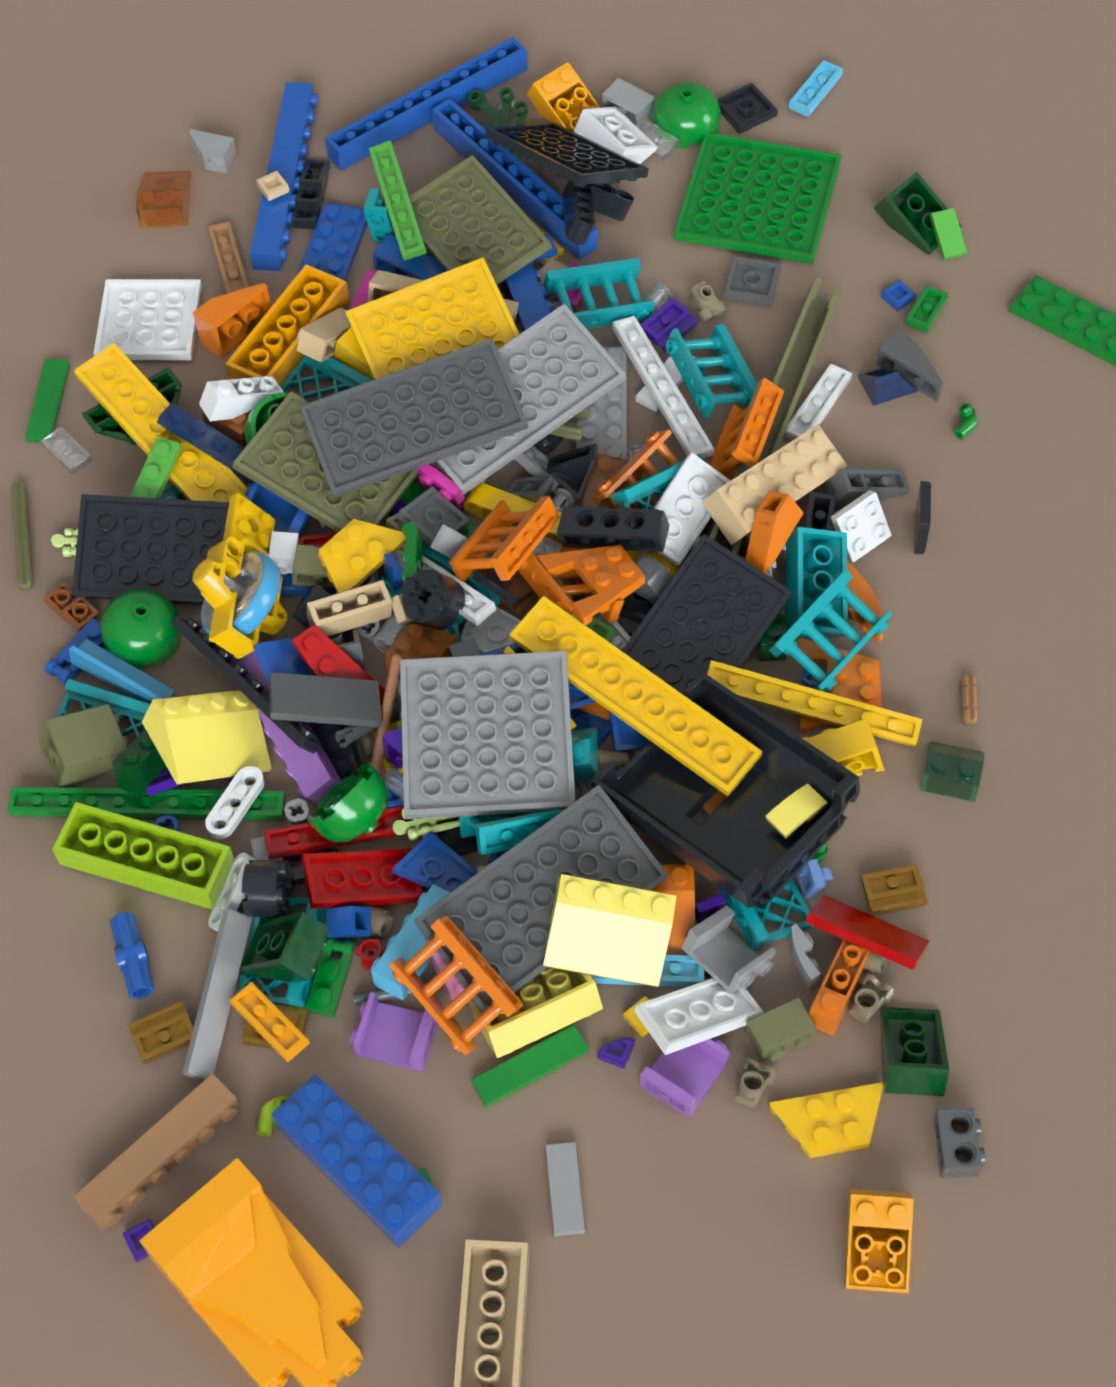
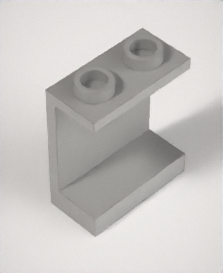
[682,906,776,994]

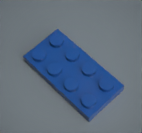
[298,202,368,281]

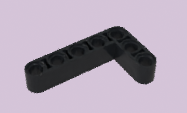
[562,180,634,245]

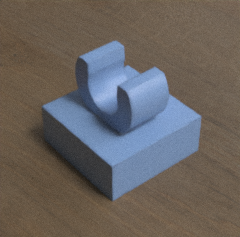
[796,859,833,899]

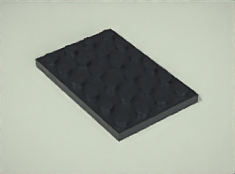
[485,122,649,187]
[72,494,229,605]
[622,534,793,697]

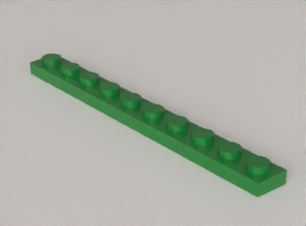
[7,787,286,821]

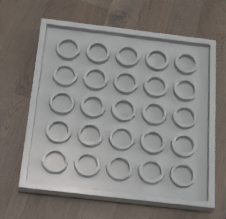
[400,651,575,819]

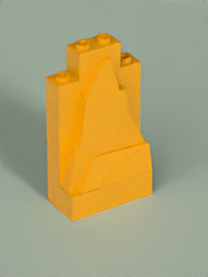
[139,1158,363,1387]

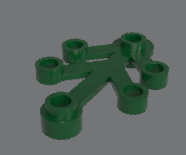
[467,87,529,130]

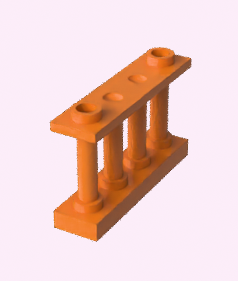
[708,377,784,480]
[592,429,678,509]
[449,496,560,583]
[518,545,624,623]
[389,915,524,1056]

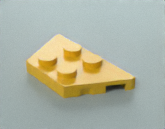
[318,519,406,594]
[769,1082,883,1158]

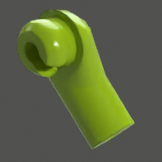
[257,1096,288,1137]

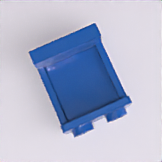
[245,482,311,537]

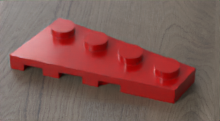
[290,625,385,705]

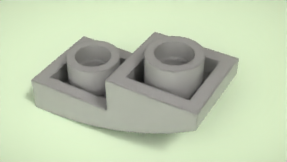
[790,923,821,991]

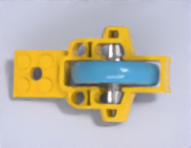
[192,492,287,659]

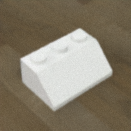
[574,107,658,164]

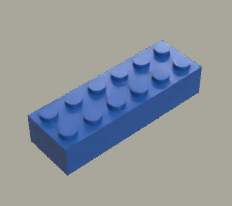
[271,1074,443,1248]

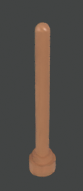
[368,654,402,780]

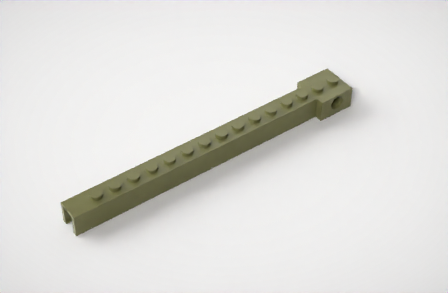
[687,276,842,560]

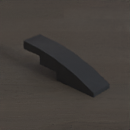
[291,160,330,229]

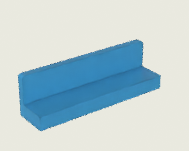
[69,639,175,704]

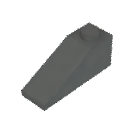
[877,331,943,402]
[825,469,910,507]

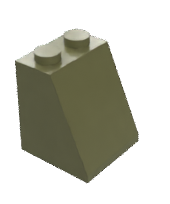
[40,704,129,788]

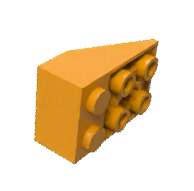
[526,62,600,132]
[845,1188,914,1293]

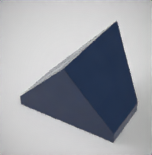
[858,368,918,406]

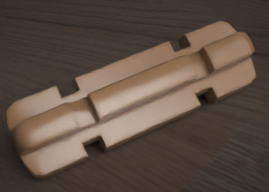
[961,675,978,725]

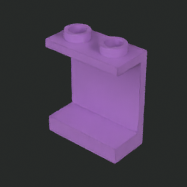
[350,992,438,1072]
[640,1039,729,1118]

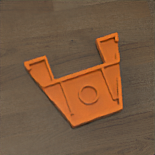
[538,545,645,625]
[798,638,882,733]

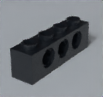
[557,505,670,552]

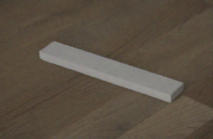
[182,908,252,1082]

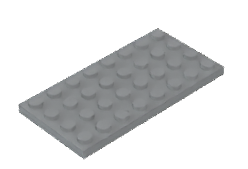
[436,304,626,495]

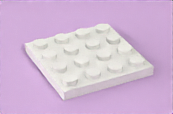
[93,279,202,360]

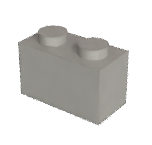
[602,78,655,129]

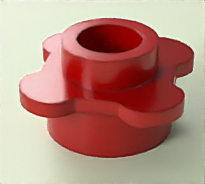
[355,938,385,970]

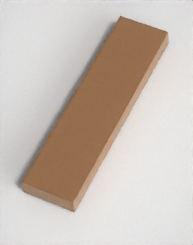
[207,221,249,294]

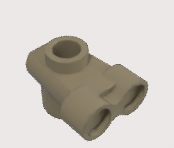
[689,281,727,323]
[848,973,895,1024]
[735,1058,777,1109]

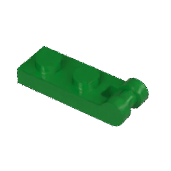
[401,522,424,582]
[305,937,356,1018]

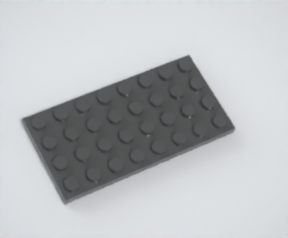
[299,338,529,498]
[413,785,669,1013]

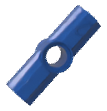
[110,912,154,999]

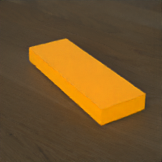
[229,981,310,1063]

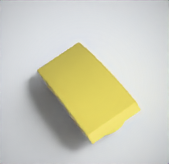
[765,784,828,839]

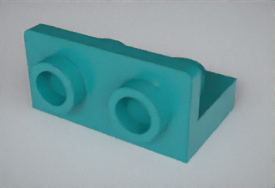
[363,188,396,243]

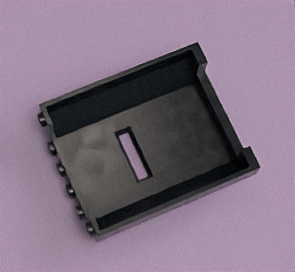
[591,672,860,908]

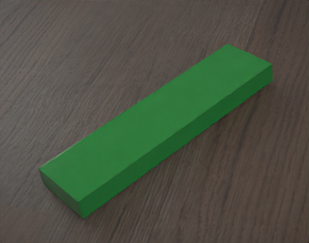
[25,359,71,443]
[471,1025,589,1108]

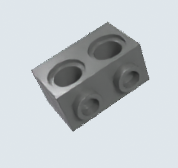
[934,1108,985,1178]

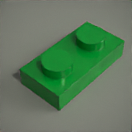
[905,285,949,334]

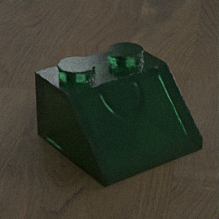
[920,741,985,802]

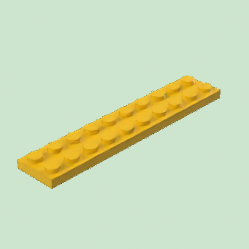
[74,343,247,502]
[509,596,762,796]

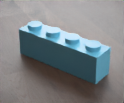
[371,884,450,1000]

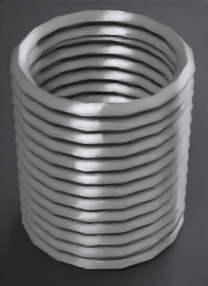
[373,613,408,653]

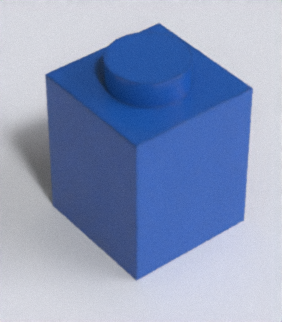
[326,906,371,939]

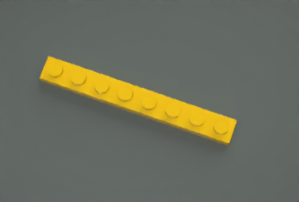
[707,660,923,747]

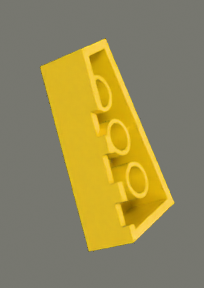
[802,719,885,776]

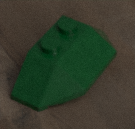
[82,367,182,443]

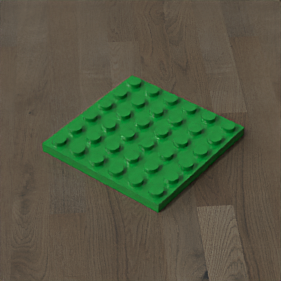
[674,132,842,264]

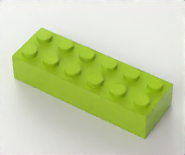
[52,802,234,910]

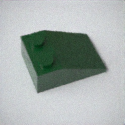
[874,172,962,255]
[239,911,330,983]
[880,1006,949,1096]

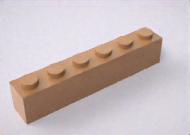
[73,1073,240,1231]

